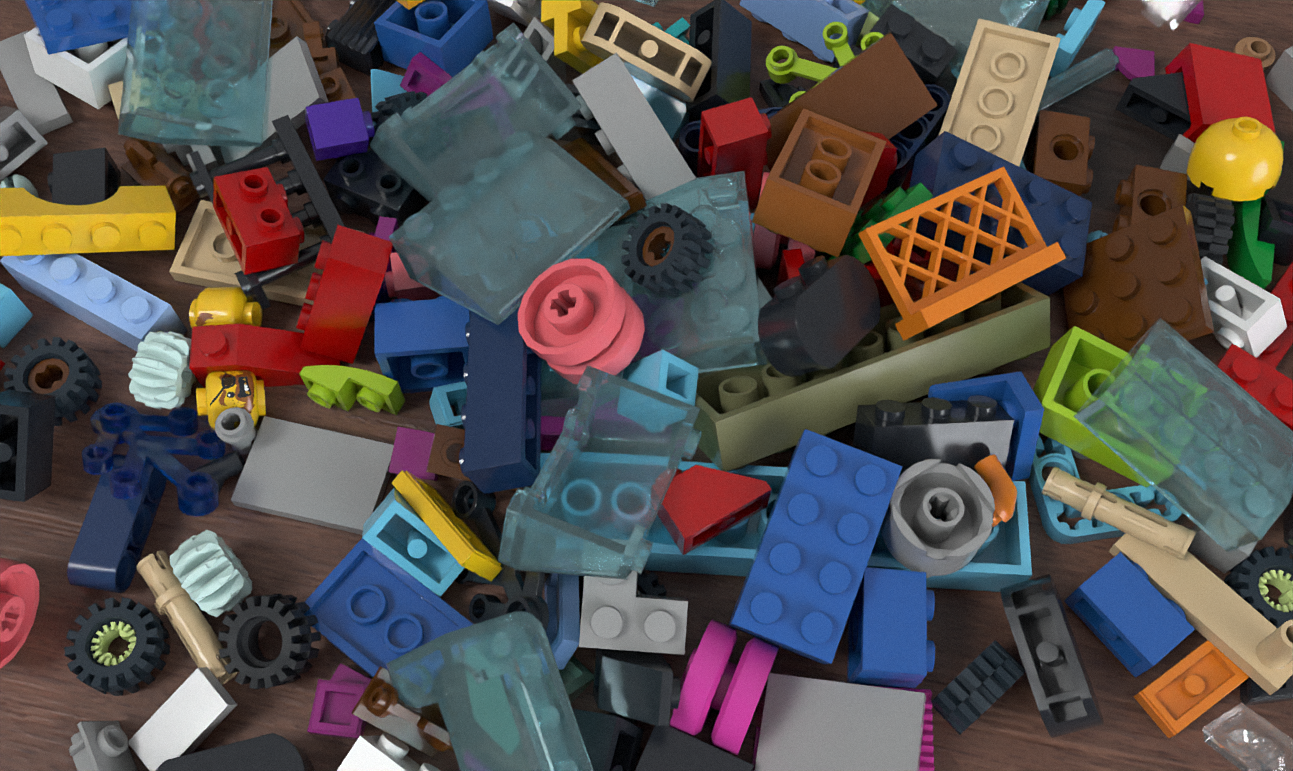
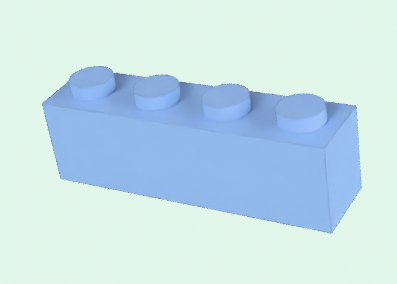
[0,253,187,352]

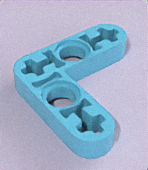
[1028,436,1184,544]

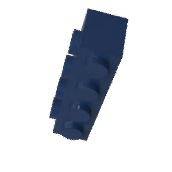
[459,291,542,494]

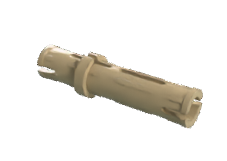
[1041,466,1196,560]
[136,551,238,685]

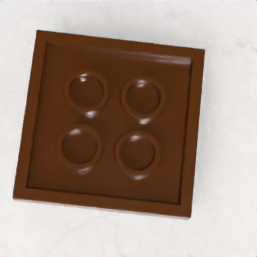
[1063,205,1214,357]

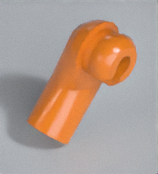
[974,454,1017,527]

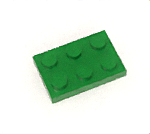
[815,182,933,264]

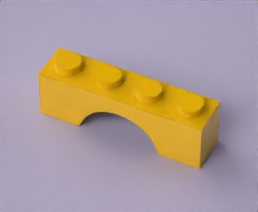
[0,186,176,256]

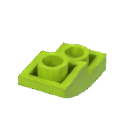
[299,365,405,415]

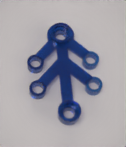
[81,402,226,516]

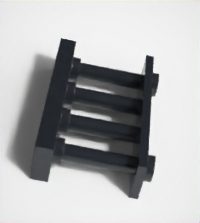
[189,115,345,310]

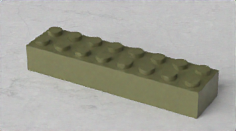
[680,281,1050,472]

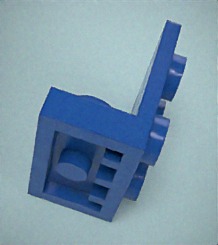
[928,371,1044,481]

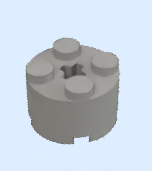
[881,459,995,578]

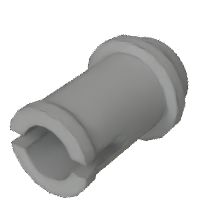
[215,407,258,454]

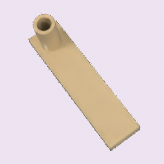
[1109,533,1293,695]

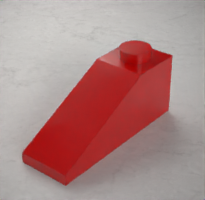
[189,324,342,388]

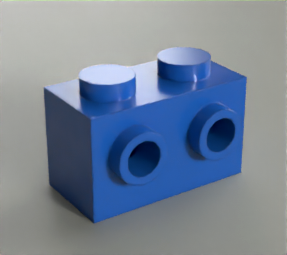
[1064,552,1195,678]

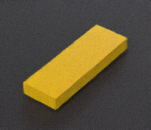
[392,470,503,582]

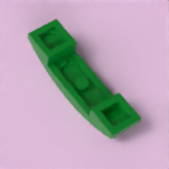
[1226,141,1284,289]

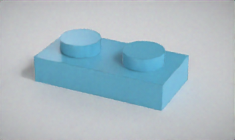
[1049,0,1106,80]

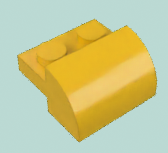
[541,0,604,74]

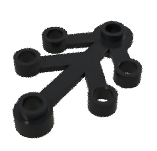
[452,480,561,645]

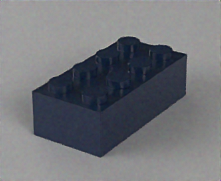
[905,131,1092,296]

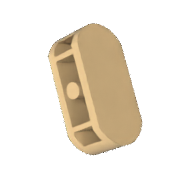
[581,2,712,102]

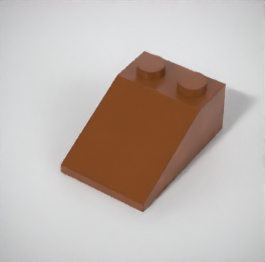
[752,108,887,257]

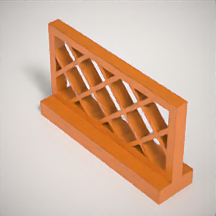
[859,167,1066,341]

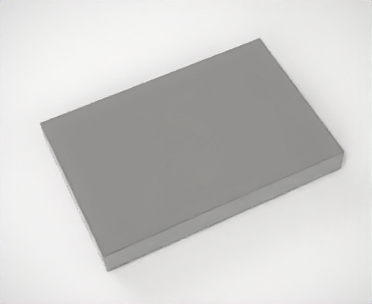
[208,36,329,164]
[231,416,394,535]
[755,673,926,771]

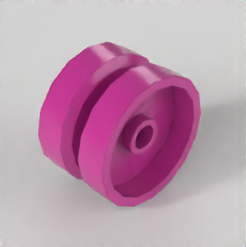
[670,619,779,755]

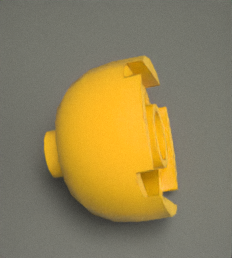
[1186,117,1283,201]

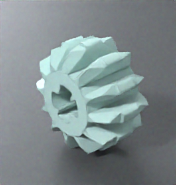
[128,331,197,410]
[170,530,252,617]

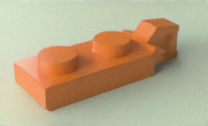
[1133,640,1249,739]

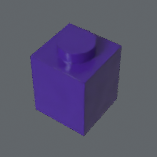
[305,97,375,161]

